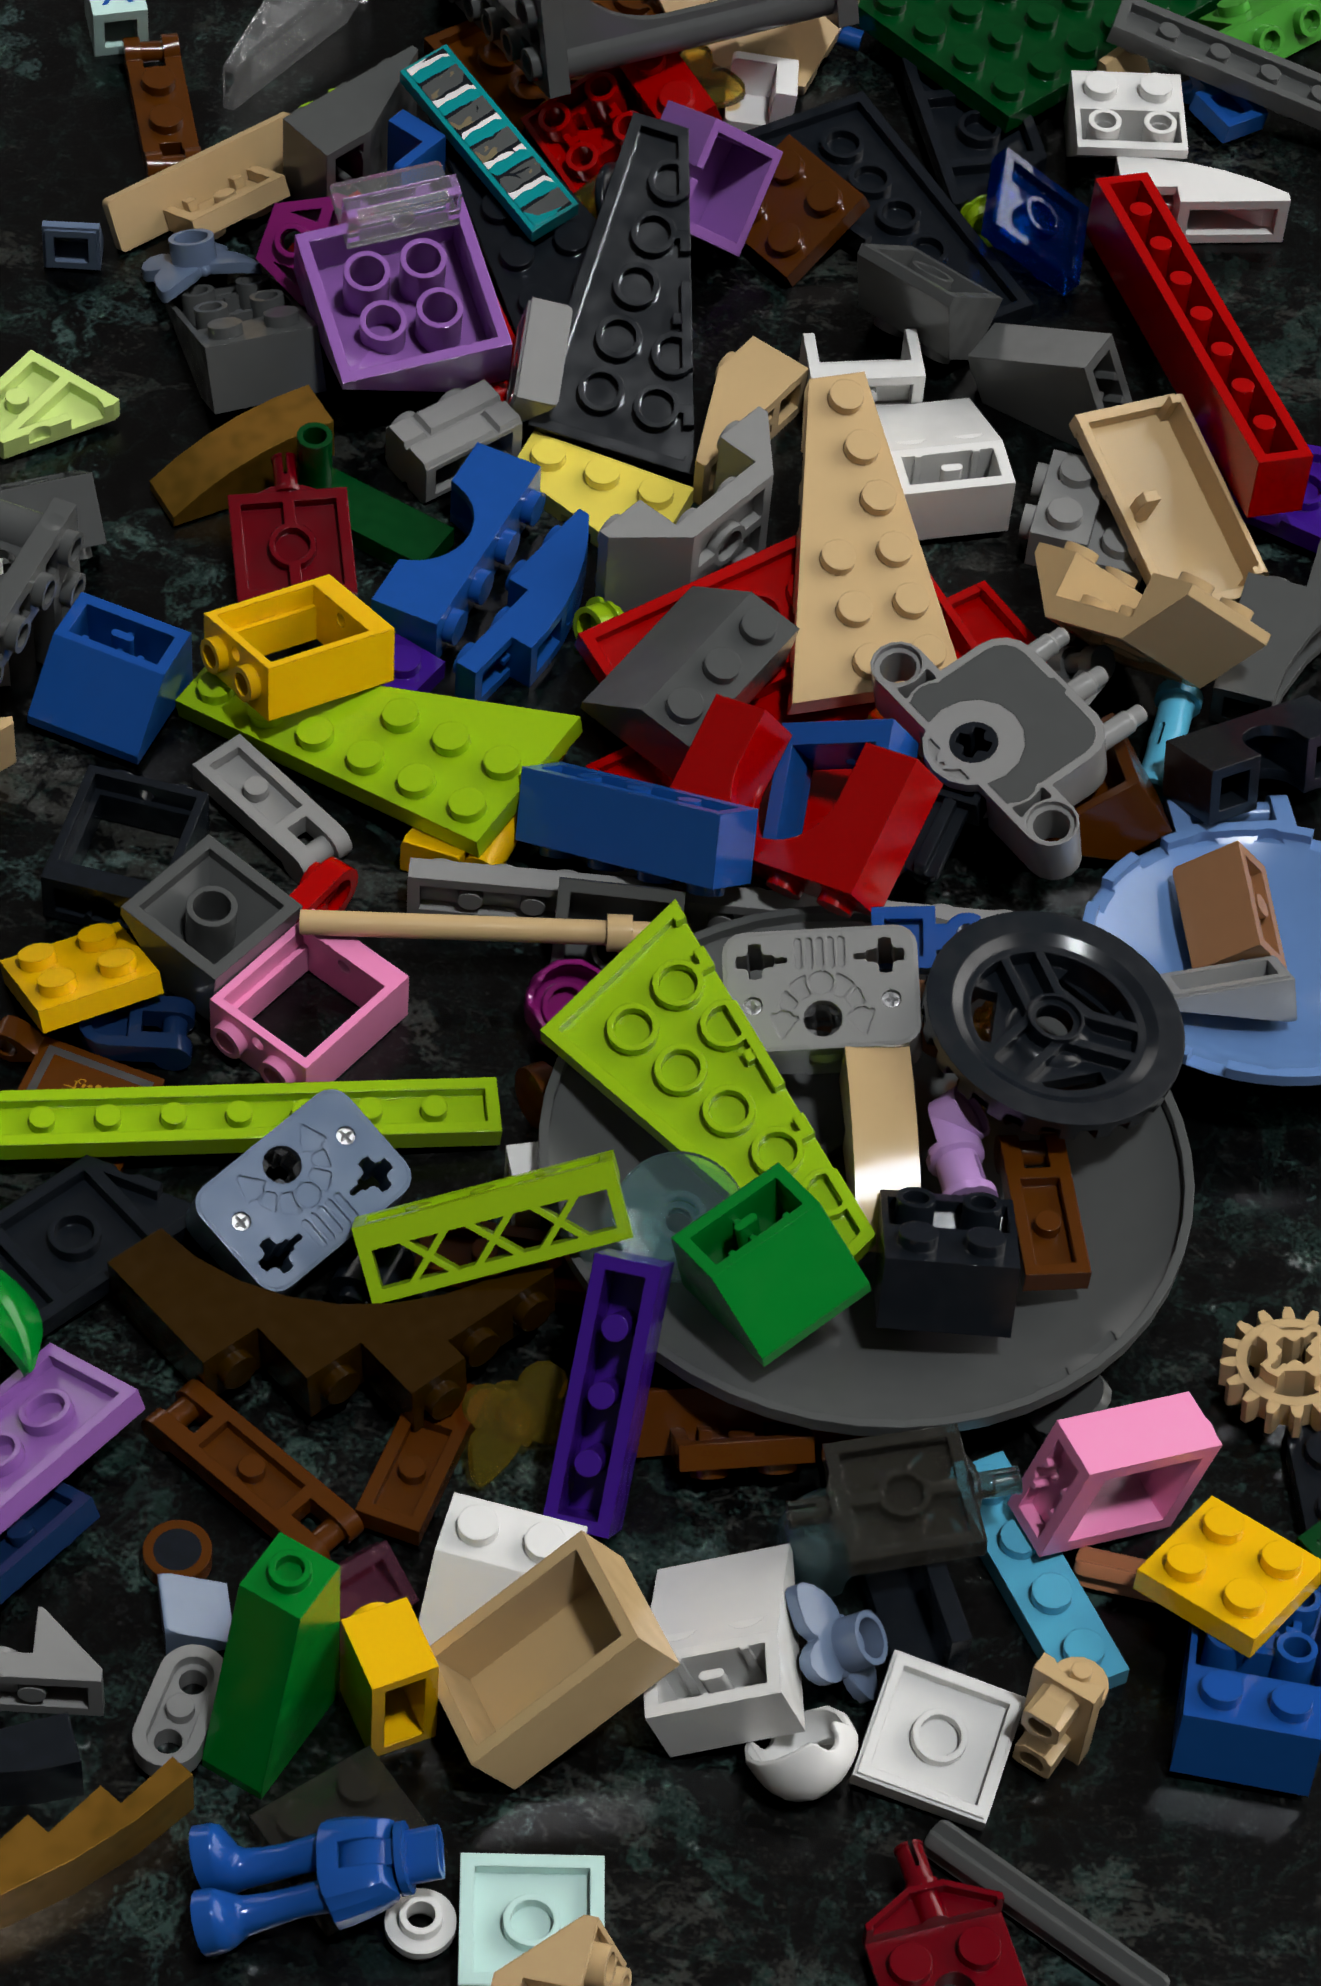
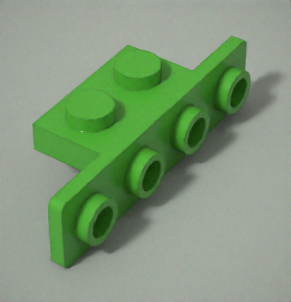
[1198,0,1321,58]

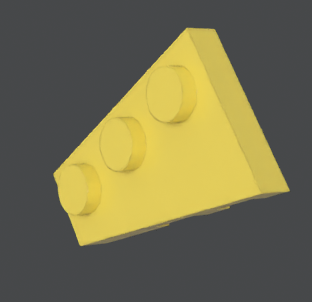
[518,431,694,548]

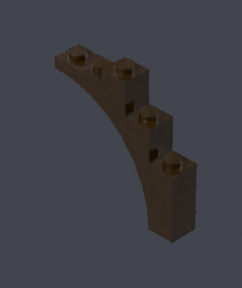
[107,1228,556,1433]

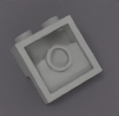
[1018,449,1142,590]

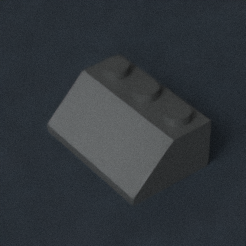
[580,586,800,780]

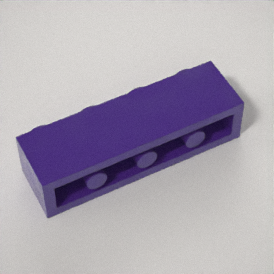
[543,1248,675,1539]

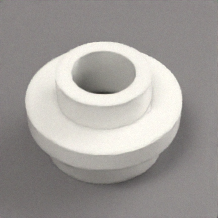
[384,1888,457,1960]

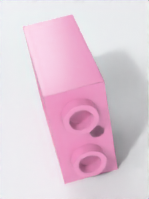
[210,908,409,1083]
[1007,1391,1223,1557]

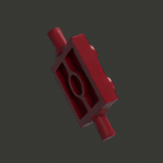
[228,452,358,645]

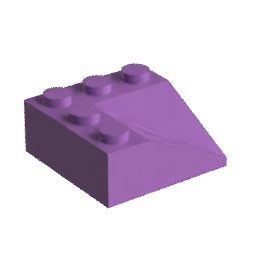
[294,197,513,392]

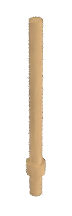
[299,909,651,952]

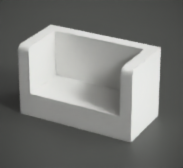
[799,329,926,407]

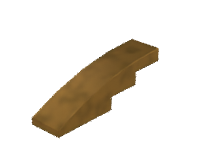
[0,1757,194,1929]

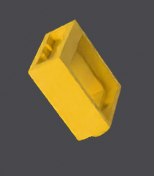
[200,574,395,722]

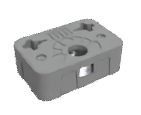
[722,924,923,1074]

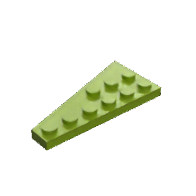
[175,667,583,858]
[540,899,876,1263]

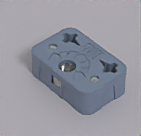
[185,1089,412,1296]

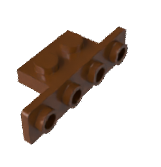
[636,1385,867,1480]

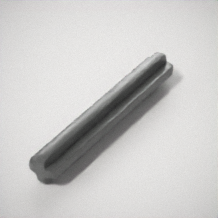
[924,1820,1170,1986]

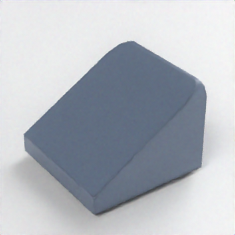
[42,220,104,270]
[157,1573,232,1655]

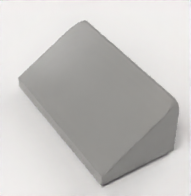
[506,297,573,422]

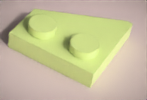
[0,350,120,459]

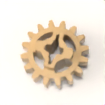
[1218,1307,1321,1438]

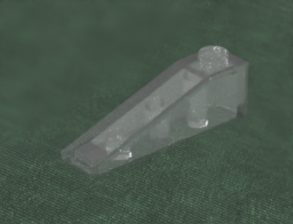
[223,0,368,111]

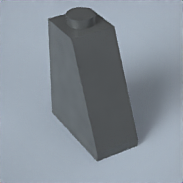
[967,323,1133,450]

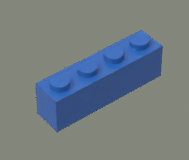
[515,762,759,897]

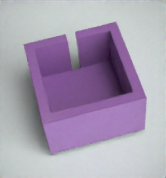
[660,100,783,257]

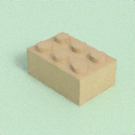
[430,1530,680,1790]

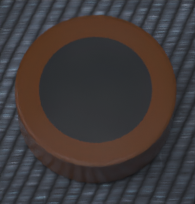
[143,1520,212,1587]

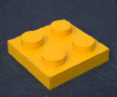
[0,922,164,1034]
[1133,1496,1321,1659]

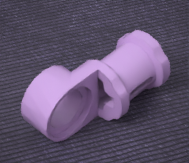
[926,1085,998,1197]

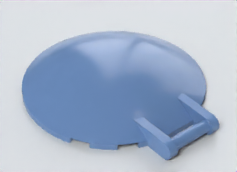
[1082,795,1321,1086]

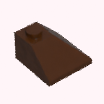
[1045,712,1172,861]

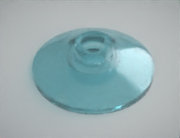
[612,1151,740,1283]

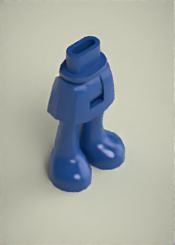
[189,1816,445,1957]

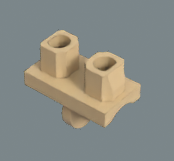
[1012,1652,1109,1779]

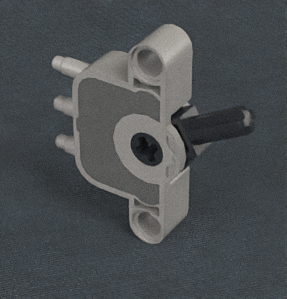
[870,627,1148,885]

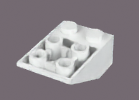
[876,398,1016,540]
[644,1543,805,1757]

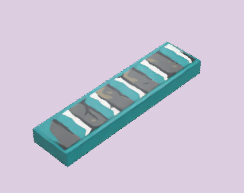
[400,44,579,242]

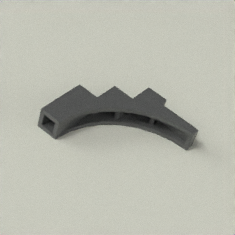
[1208,539,1321,723]

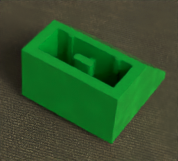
[671,1162,871,1367]

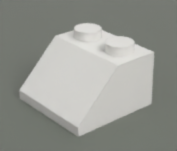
[418,1492,588,1646]

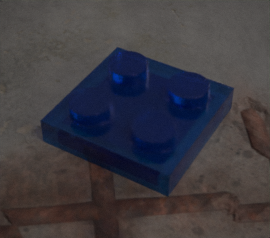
[981,147,1089,296]

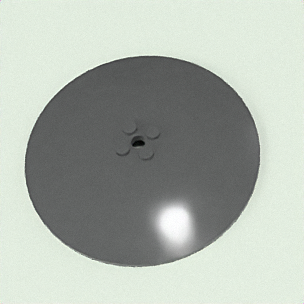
[538,906,1195,1438]

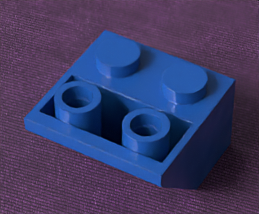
[27,592,193,765]

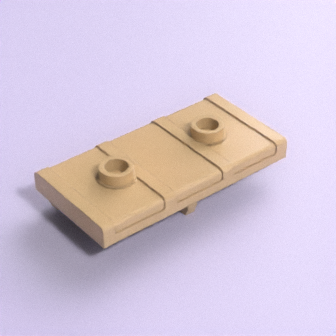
[1069,393,1269,603]

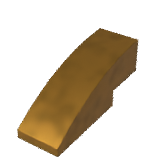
[150,384,335,526]

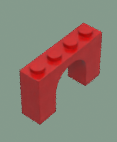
[670,694,943,918]

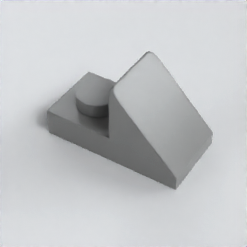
[0,1606,105,1716]

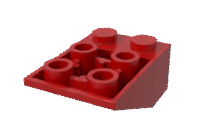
[520,52,723,200]

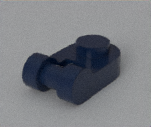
[77,996,196,1071]

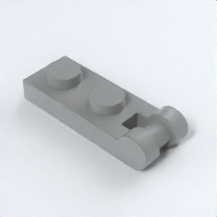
[192,734,353,883]

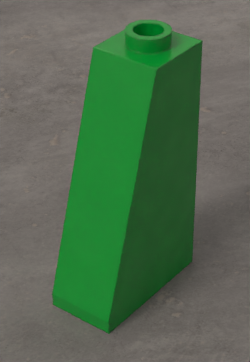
[202,1532,341,1800]

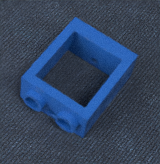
[762,719,919,882]

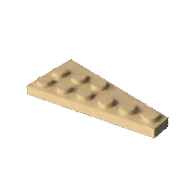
[787,371,957,715]

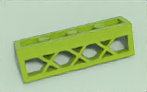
[351,1150,634,1304]

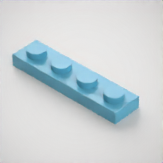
[940,1450,1130,1689]

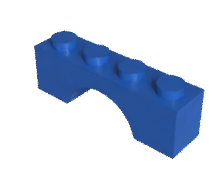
[371,442,546,658]

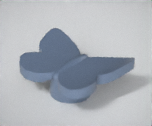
[141,229,262,303]
[785,1582,888,1703]

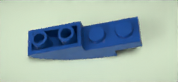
[453,509,589,701]

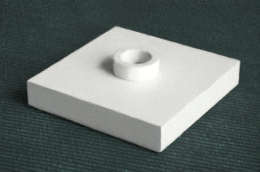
[849,1649,1026,1832]

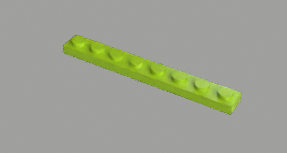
[0,1077,502,1160]

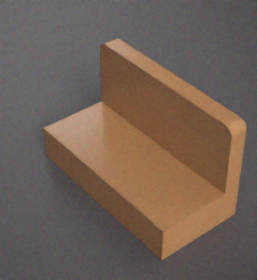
[1173,840,1287,969]

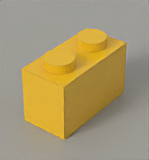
[340,1597,439,1759]

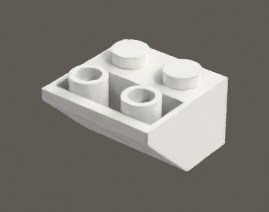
[1063,70,1189,161]

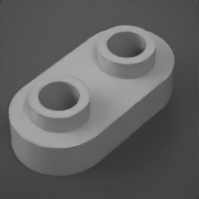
[132,1644,223,1776]

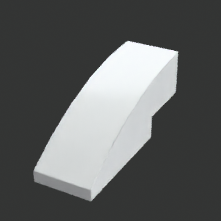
[1113,157,1291,243]

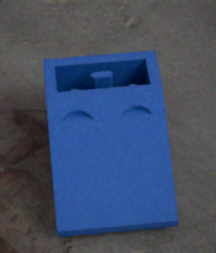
[1169,1585,1321,1797]

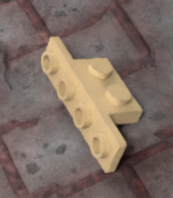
[102,112,291,252]

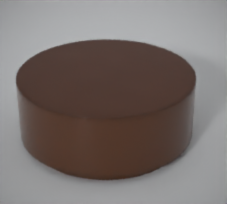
[515,1061,553,1129]

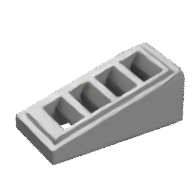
[1160,955,1297,1022]

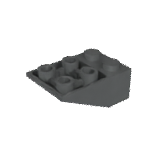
[283,45,418,207]
[165,274,327,414]

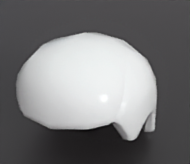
[744,1705,859,1802]

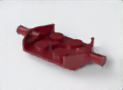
[862,1839,1028,1986]

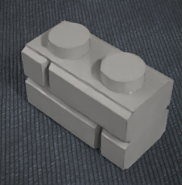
[385,379,523,504]

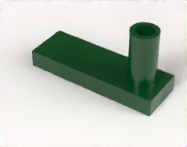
[296,422,454,567]

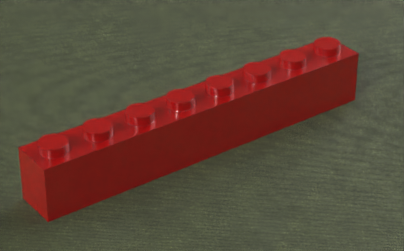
[1086,172,1314,518]

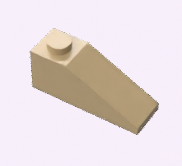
[693,336,809,505]

